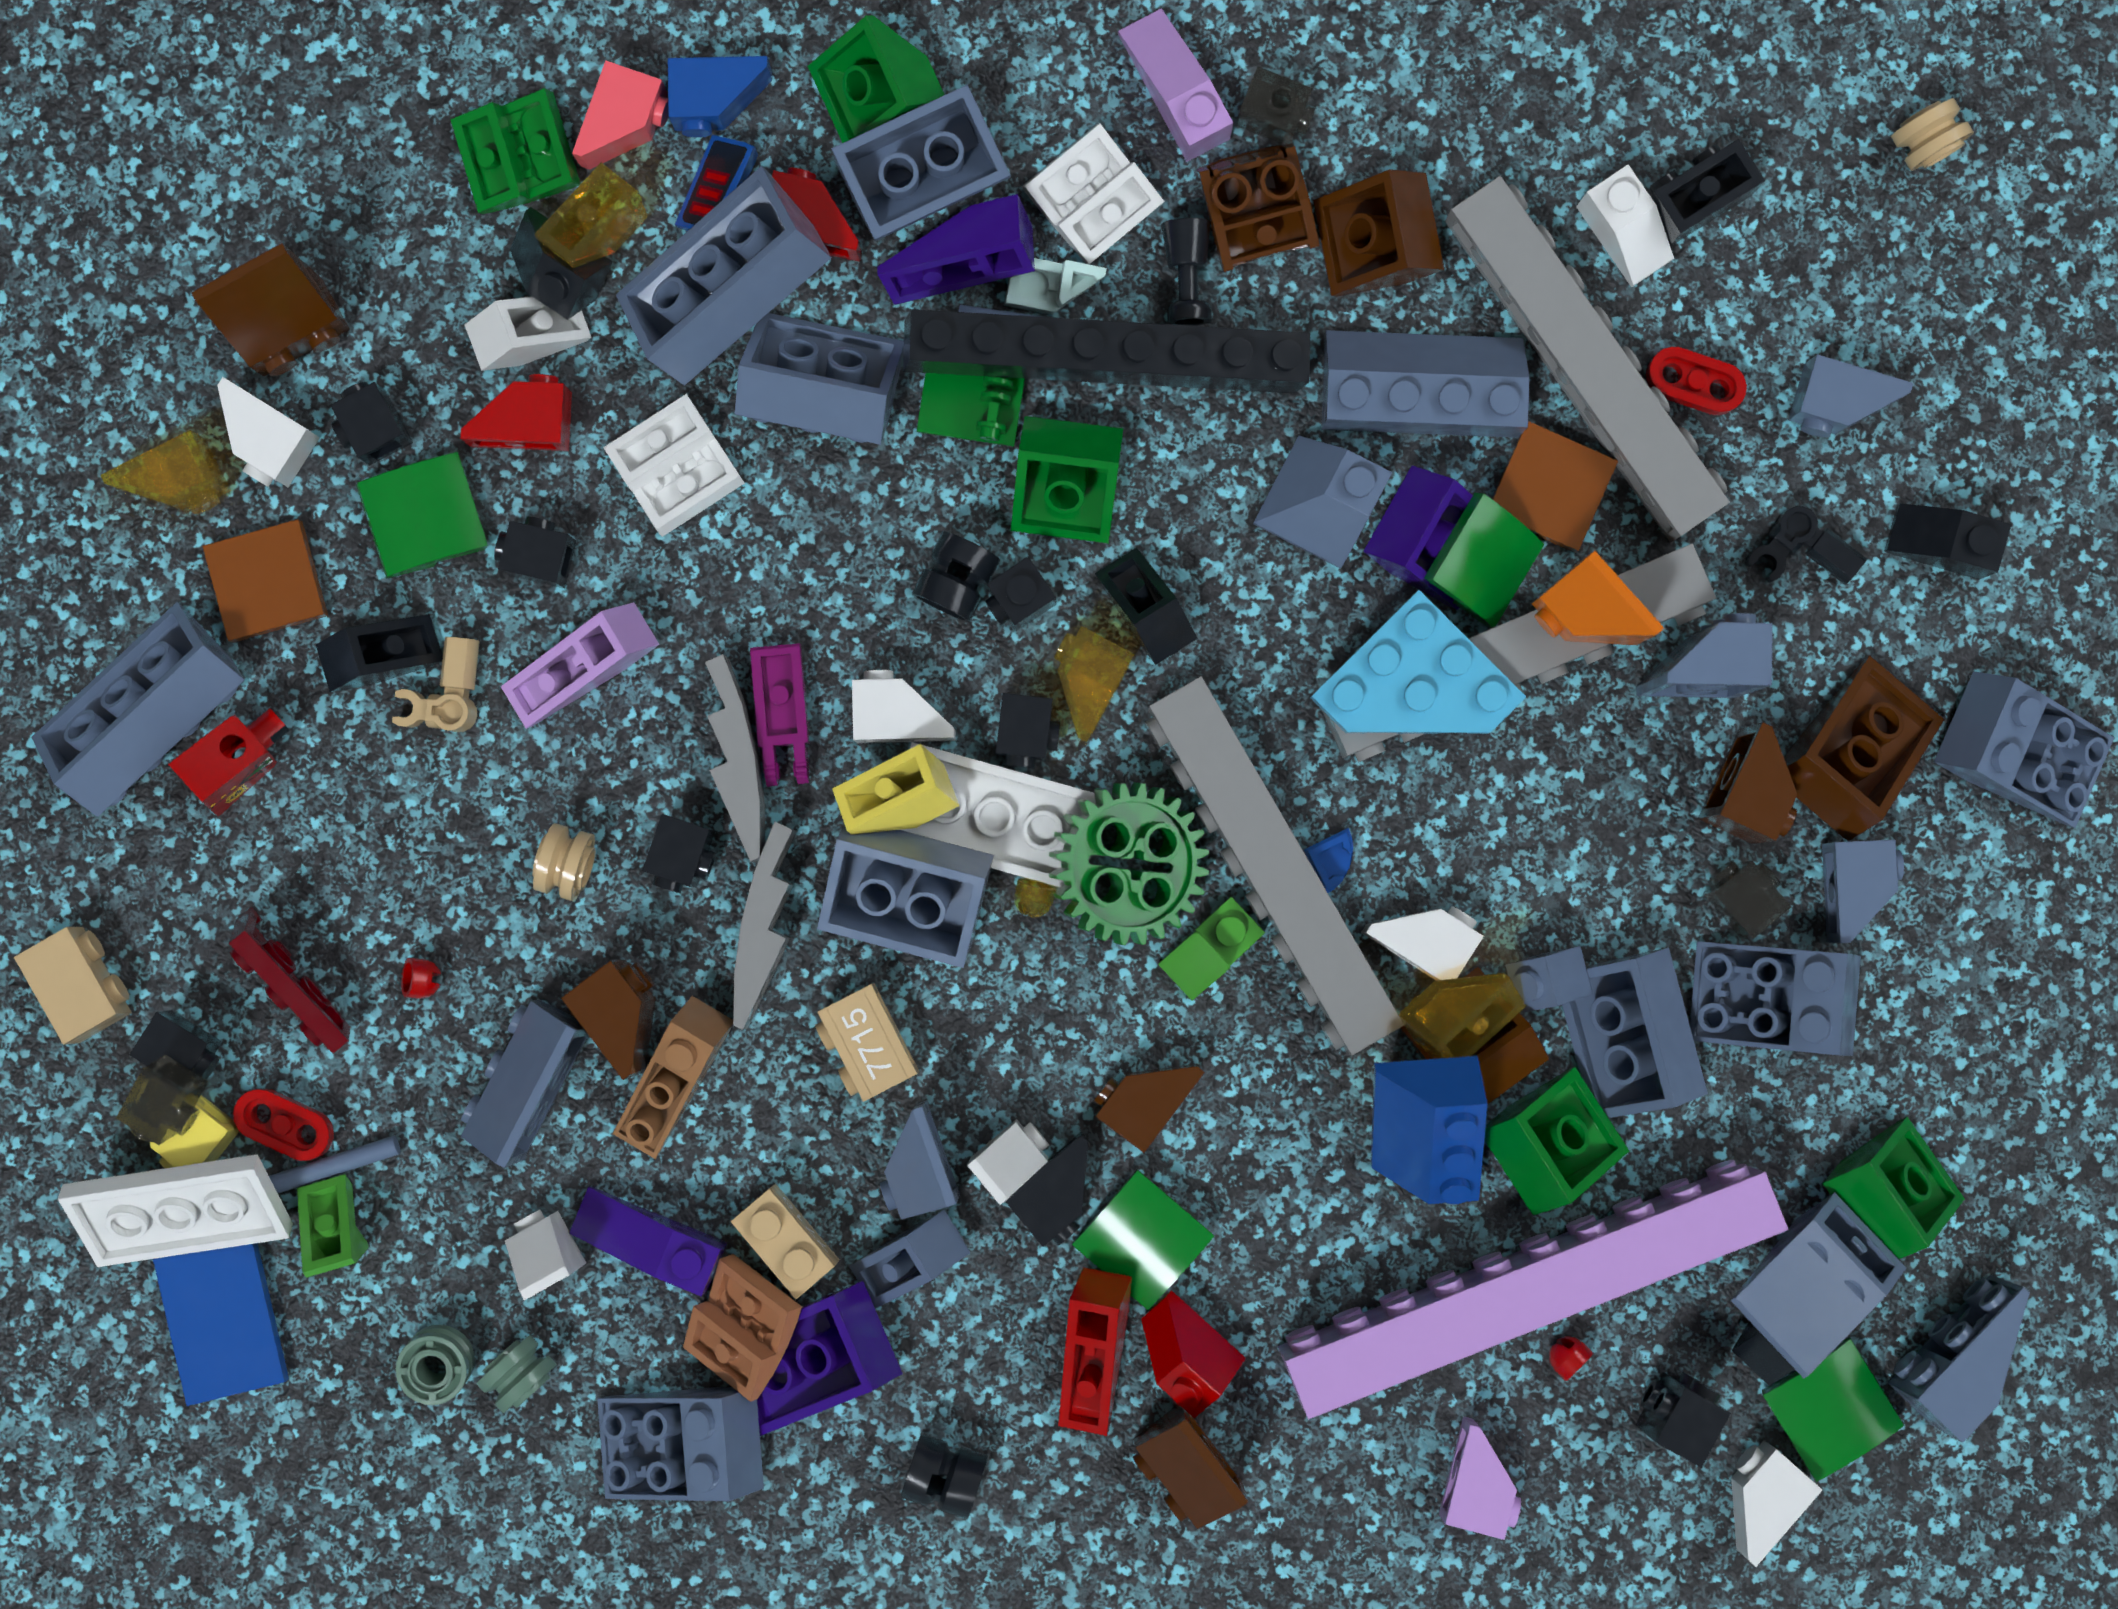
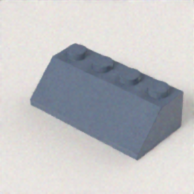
[616,166,832,386]
[1321,330,1530,438]
[31,602,244,817]

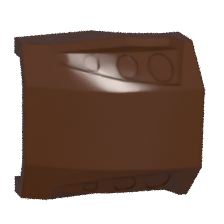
[1196,143,1320,272]

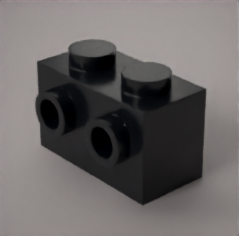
[1649,139,1766,246]
[1636,1372,1731,1468]

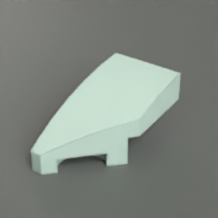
[1004,258,1107,314]

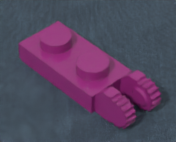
[750,643,810,787]

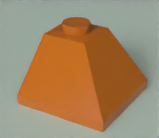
[1531,551,1664,645]

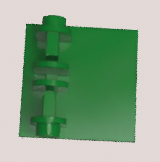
[916,373,1025,447]

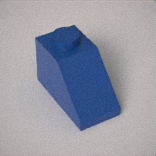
[668,56,772,138]

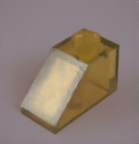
[534,162,648,268]
[100,430,231,514]
[1054,626,1134,746]
[1398,973,1526,1059]

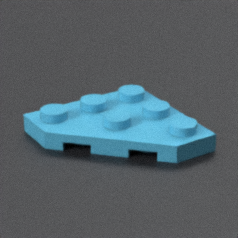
[1310,590,1526,734]

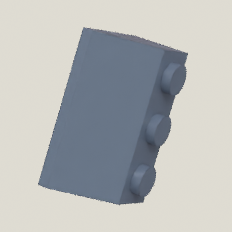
[831,84,1011,241]
[735,313,904,445]
[1636,613,1772,698]
[1562,948,1708,1118]
[461,1000,588,1168]

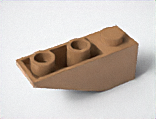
[613,996,733,1159]

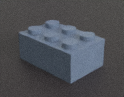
[817,824,994,968]

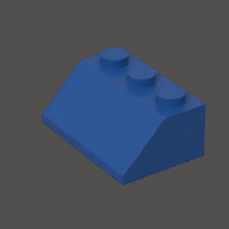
[1371,1056,1487,1204]

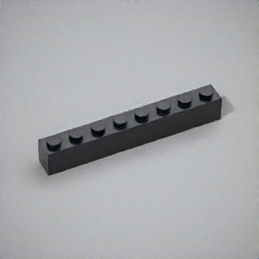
[903,309,1310,394]

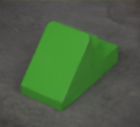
[1158,896,1265,1001]
[297,1174,369,1278]

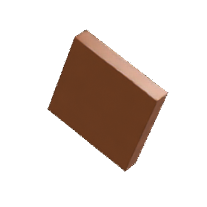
[1492,421,1618,553]
[202,519,328,643]

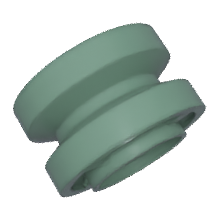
[396,1325,475,1405]
[476,1335,557,1414]

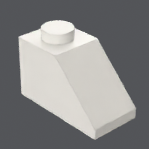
[1576,165,1674,287]
[465,297,592,371]
[217,377,320,487]
[852,670,956,743]
[1361,906,1484,987]
[967,1119,1049,1205]
[505,1209,587,1300]
[1731,1440,1822,1567]

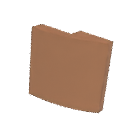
[683,1254,802,1402]

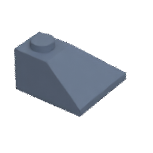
[1253,435,1392,569]
[880,1100,960,1219]

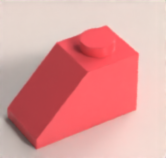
[572,60,669,170]

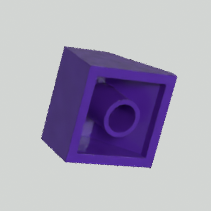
[1363,465,1473,610]

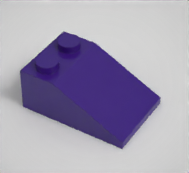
[757,1281,903,1436]

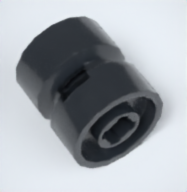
[912,531,1000,622]
[900,1433,988,1520]

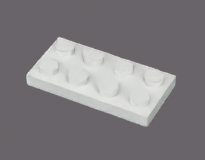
[901,742,1096,888]
[58,1154,293,1267]

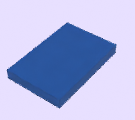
[153,1243,289,1406]

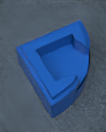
[1303,828,1353,893]

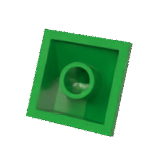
[807,15,945,143]

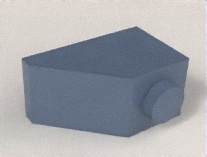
[1788,354,1913,437]
[1822,840,1904,943]
[849,1210,970,1309]

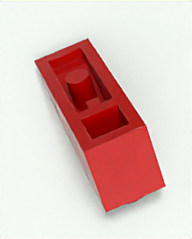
[1058,1267,1132,1436]

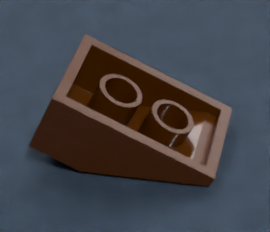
[191,243,350,377]
[1784,655,1945,841]

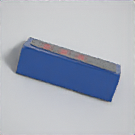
[675,135,758,231]

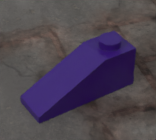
[877,194,1035,305]
[569,1186,728,1296]

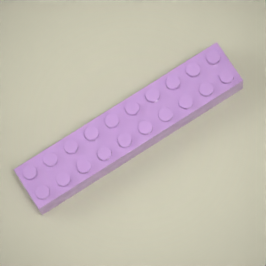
[1278,1160,1788,1419]

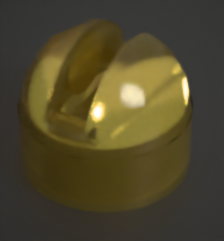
[1014,878,1057,918]

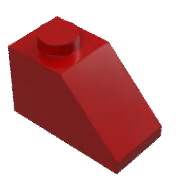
[772,167,862,262]
[460,374,572,451]
[1141,1290,1246,1418]

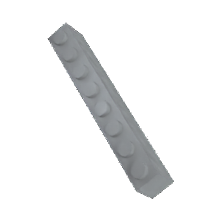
[1445,175,1730,543]
[1322,543,1716,762]
[1145,676,1404,1055]

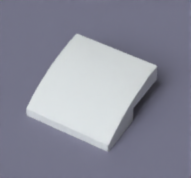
[1022,123,1165,264]
[603,394,745,537]

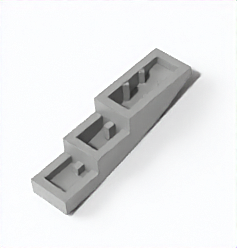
[705,654,765,863]
[733,821,797,1030]

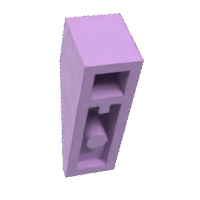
[1118,8,1233,162]
[501,602,660,729]

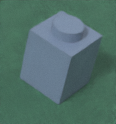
[1505,946,1593,1013]

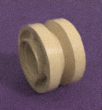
[1891,98,1974,171]
[532,823,596,902]

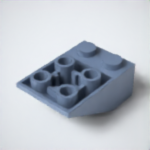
[1934,671,2114,828]
[1690,941,1861,1056]
[1731,1192,1907,1378]
[1888,1275,2030,1443]
[597,1387,764,1501]

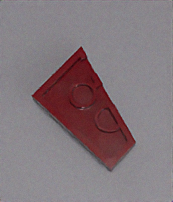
[229,906,351,1054]

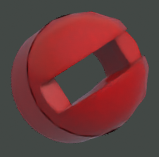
[401,958,441,999]
[1549,1336,1594,1381]

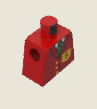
[168,708,290,817]

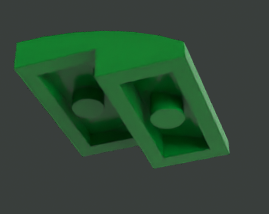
[451,88,581,214]
[356,452,488,579]
[1424,493,1544,629]
[1072,1169,1214,1310]
[1762,1337,1904,1482]

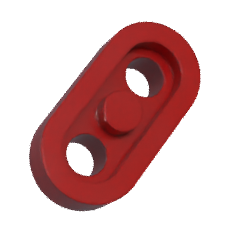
[1646,347,1747,415]
[233,1088,334,1161]

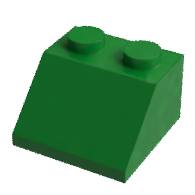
[1011,416,1124,544]
[1484,1067,1629,1216]
[1823,1117,1965,1259]

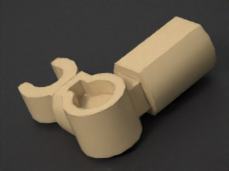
[392,637,480,732]

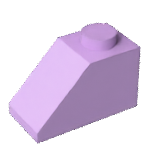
[1439,1416,1521,1540]

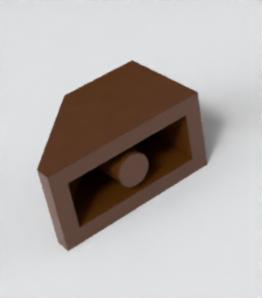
[1093,1064,1205,1153]

